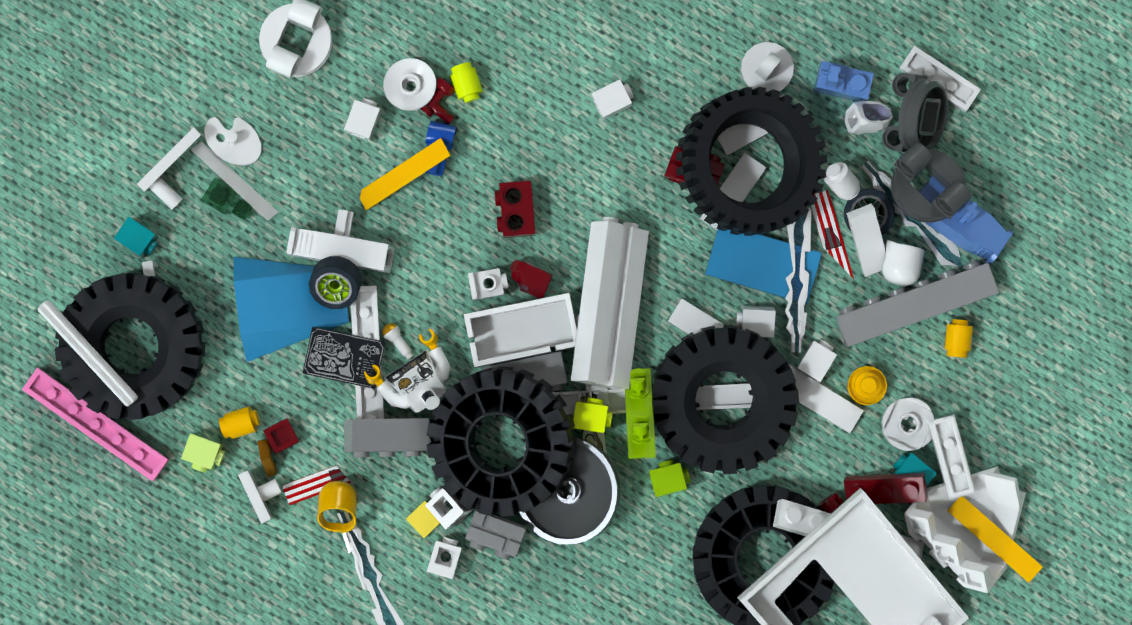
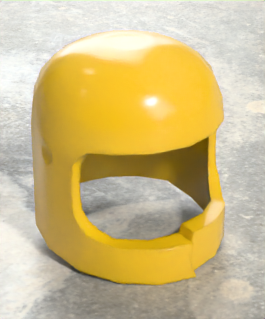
[317,481,357,533]

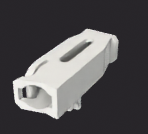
[286,209,395,274]

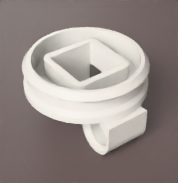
[259,0,332,79]

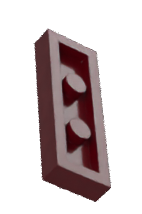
[843,473,928,504]

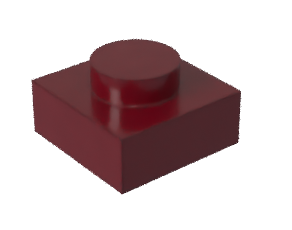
[263,418,300,454]

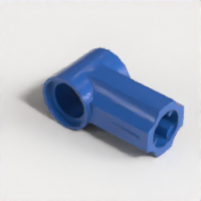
[425,120,457,177]

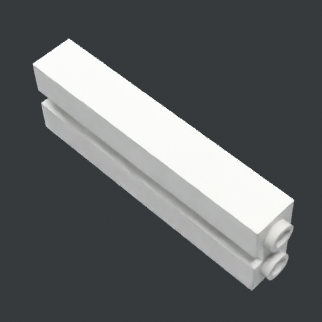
[571,217,649,390]

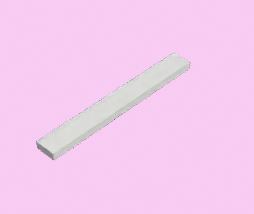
[667,299,864,433]

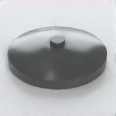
[520,437,620,545]

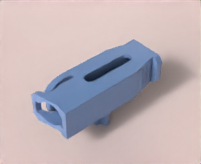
[919,176,1013,265]

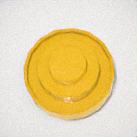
[847,366,887,406]

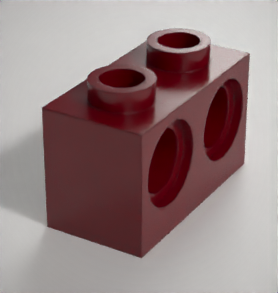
[494,181,535,238]

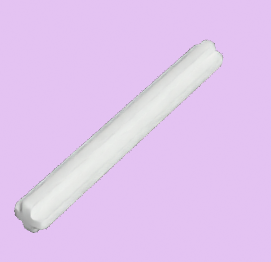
[38,300,138,406]

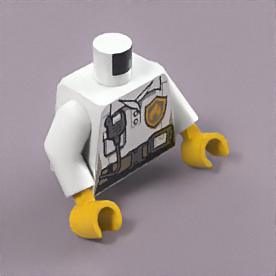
[364,329,450,413]

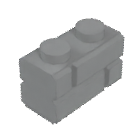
[465,508,527,560]

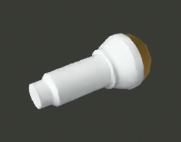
[382,323,413,360]

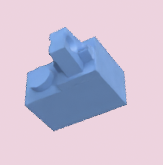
[813,61,874,102]

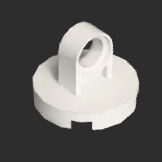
[741,42,794,92]

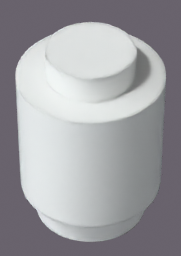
[824,162,860,200]

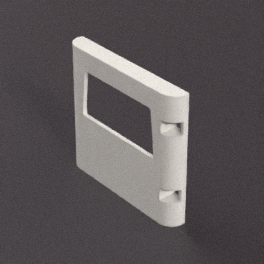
[737,488,969,625]

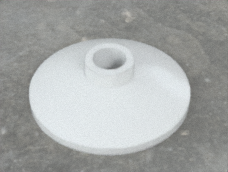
[383,58,436,111]

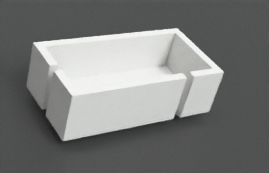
[464,293,577,368]

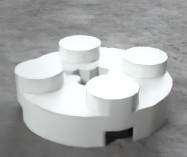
[881,398,934,451]

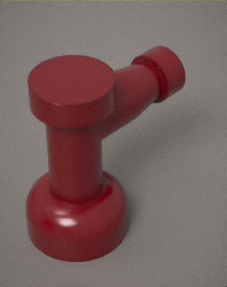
[420,77,455,125]

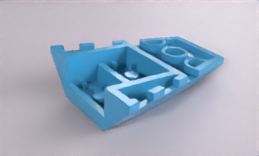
[234,257,349,362]

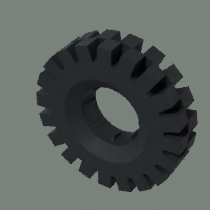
[55,272,206,420]
[652,325,799,474]
[427,367,576,517]
[692,486,834,625]

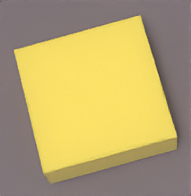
[406,501,440,538]

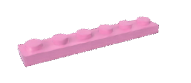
[22,368,170,482]

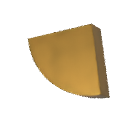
[257,439,277,477]

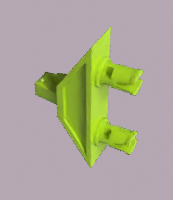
[625,368,656,459]

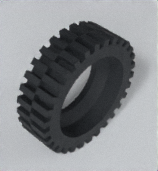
[676,87,827,236]

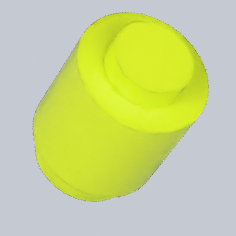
[450,62,483,103]

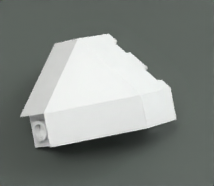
[904,466,1026,593]

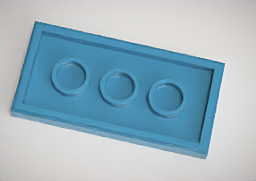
[704,229,822,304]

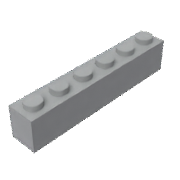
[835,261,999,348]

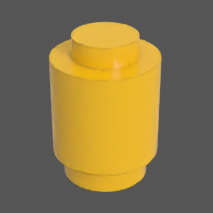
[944,319,973,358]
[219,406,261,439]

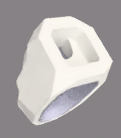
[845,101,893,135]

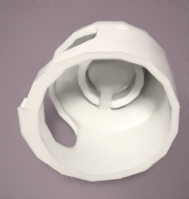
[882,240,925,286]

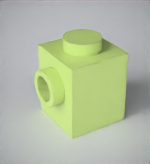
[181,434,225,473]

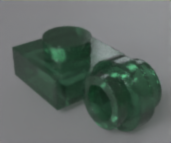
[201,178,253,221]

